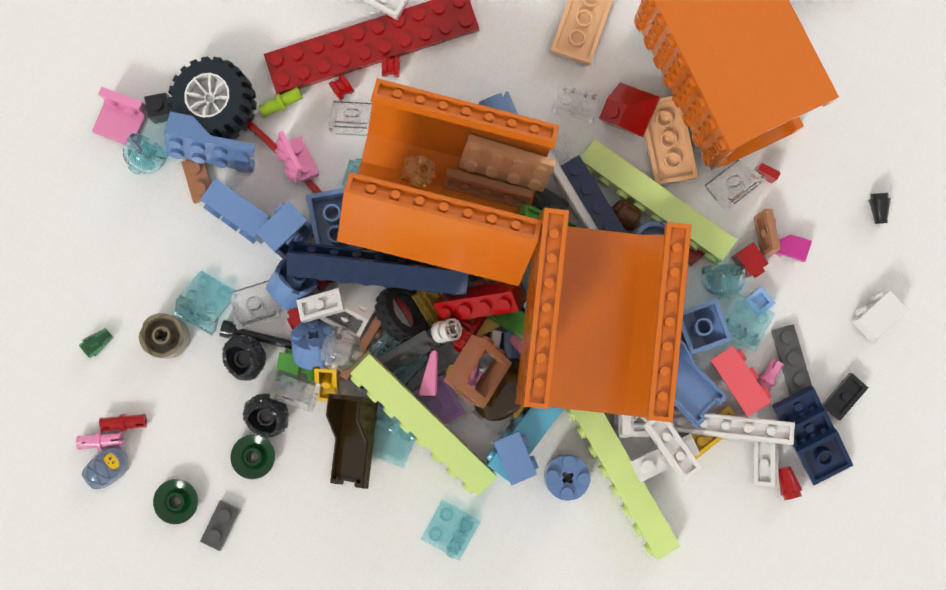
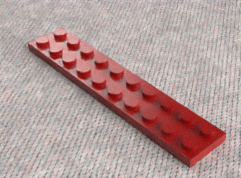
[264,0,479,95]

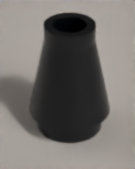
[868,193,891,224]

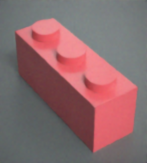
[711,346,772,417]

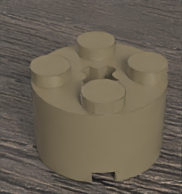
[139,313,190,359]

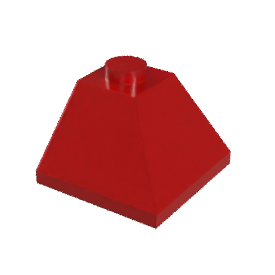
[599,82,660,138]

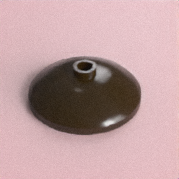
[474,359,521,421]

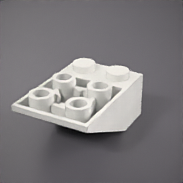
[320,283,386,340]

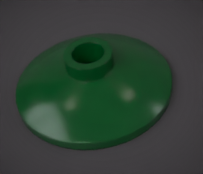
[230,435,275,479]
[153,479,198,524]

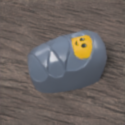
[82,446,129,489]

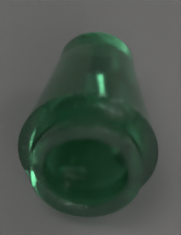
[79,328,114,358]

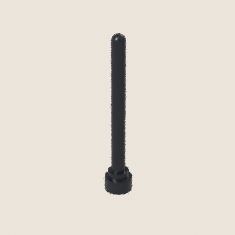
[220,320,292,349]

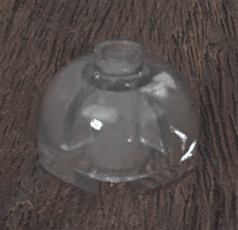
[321,325,363,371]

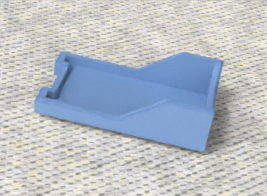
[164,111,255,172]
[674,340,728,428]

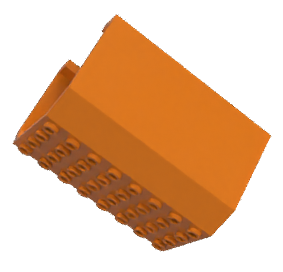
[634,0,839,170]
[337,78,559,286]
[515,208,692,423]

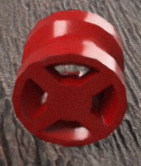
[382,55,400,78]
[328,74,354,101]

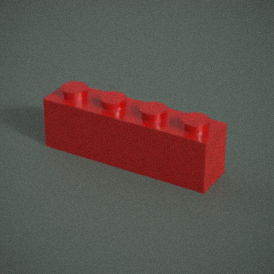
[433,280,527,321]

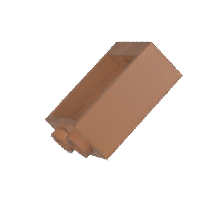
[443,335,512,409]

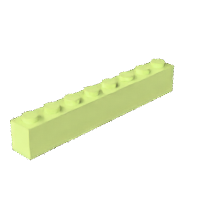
[581,139,737,264]
[350,351,497,496]
[565,409,681,560]

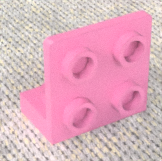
[92,87,147,147]
[275,130,319,185]

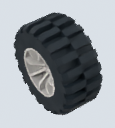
[168,56,257,139]

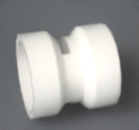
[431,318,462,343]

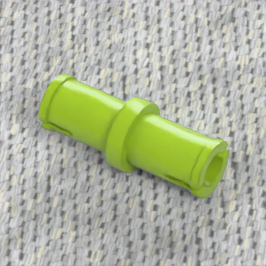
[259,86,303,118]

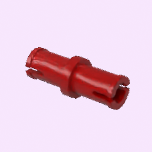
[99,414,147,432]

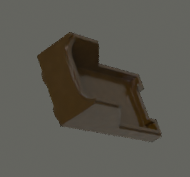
[326,393,378,489]

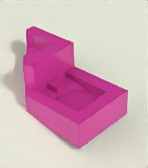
[774,234,812,262]

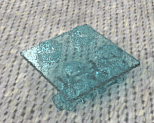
[724,293,775,352]
[372,410,416,468]
[421,500,481,561]

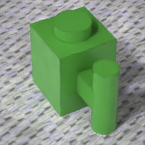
[275,349,315,384]

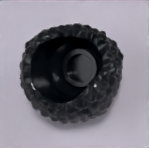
[222,335,266,381]
[243,393,289,437]

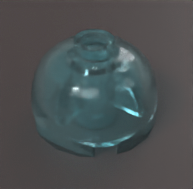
[123,133,168,174]
[701,264,746,300]

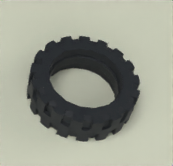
[375,287,431,343]

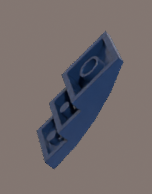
[771,385,854,485]

